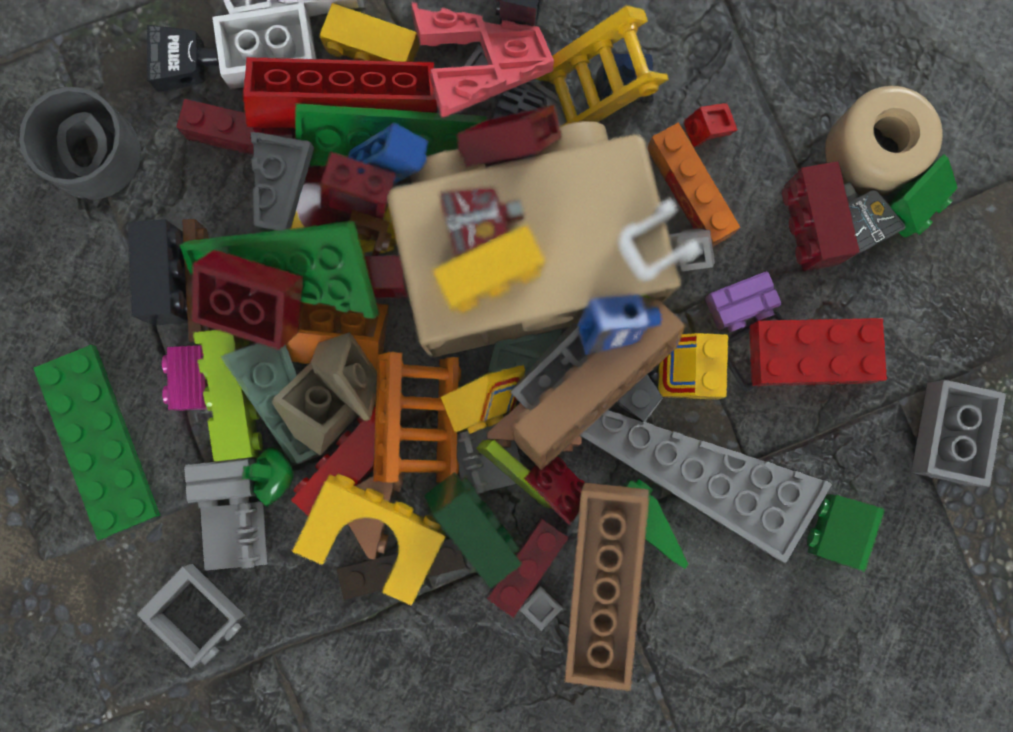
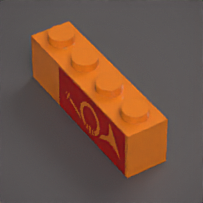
[647,122,741,246]

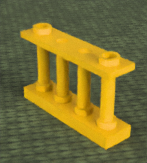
[536,5,669,127]

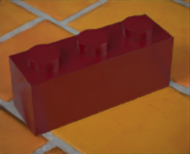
[487,518,569,618]

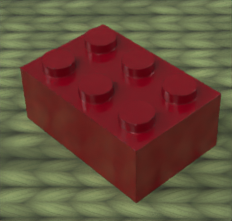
[782,161,860,272]
[192,249,303,350]

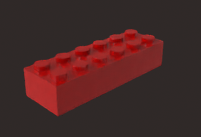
[243,57,437,129]

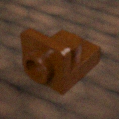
[348,210,392,256]

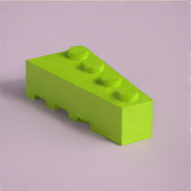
[194,330,263,462]

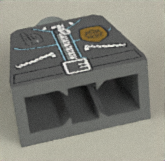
[844,182,906,259]

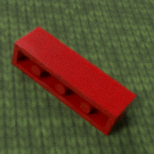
[291,407,403,517]

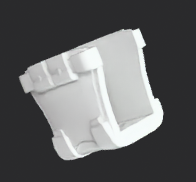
[618,198,702,282]

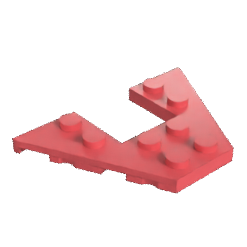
[411,3,554,117]

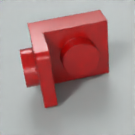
[683,103,738,147]

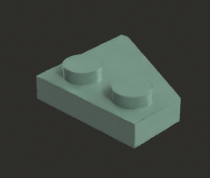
[488,329,562,374]

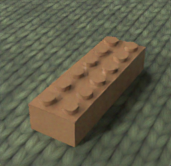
[513,299,685,470]
[565,483,649,691]

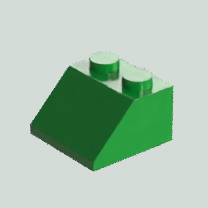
[888,154,958,238]
[807,494,885,572]

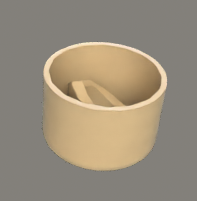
[825,86,943,196]

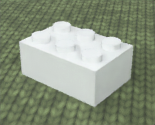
[212,3,316,89]

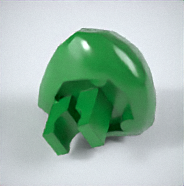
[242,447,294,506]

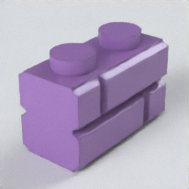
[705,271,781,333]

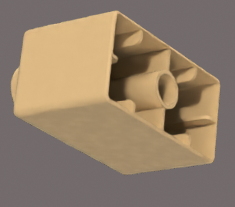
[388,122,680,358]

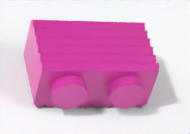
[162,345,208,411]

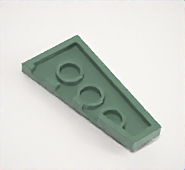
[220,342,318,463]

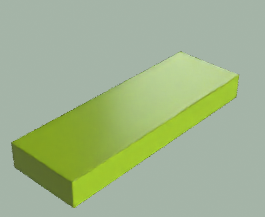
[476,440,553,509]

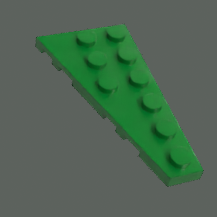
[180,222,379,319]

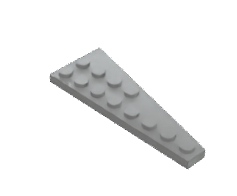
[580,410,832,563]

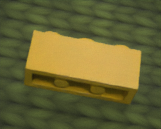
[319,3,419,62]
[432,225,546,314]

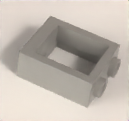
[137,564,245,668]

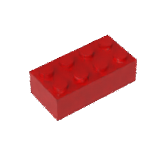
[749,318,887,386]

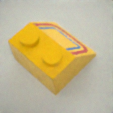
[658,333,728,400]
[441,365,526,434]

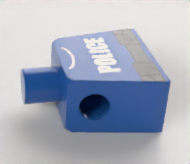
[578,295,661,355]

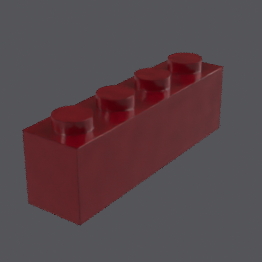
[176,99,296,155]

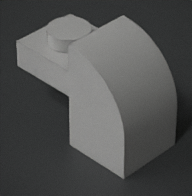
[668,229,715,271]

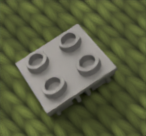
[457,425,521,494]
[200,502,268,571]

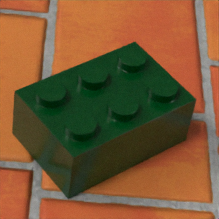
[424,472,522,588]

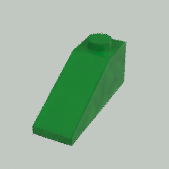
[622,479,689,569]

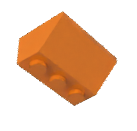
[286,302,388,371]

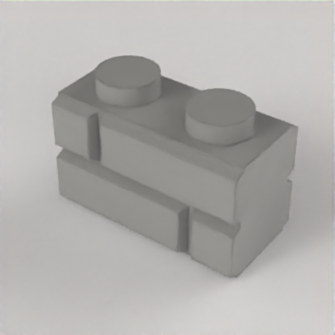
[184,458,256,508]

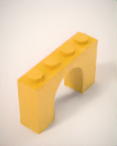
[292,474,446,606]

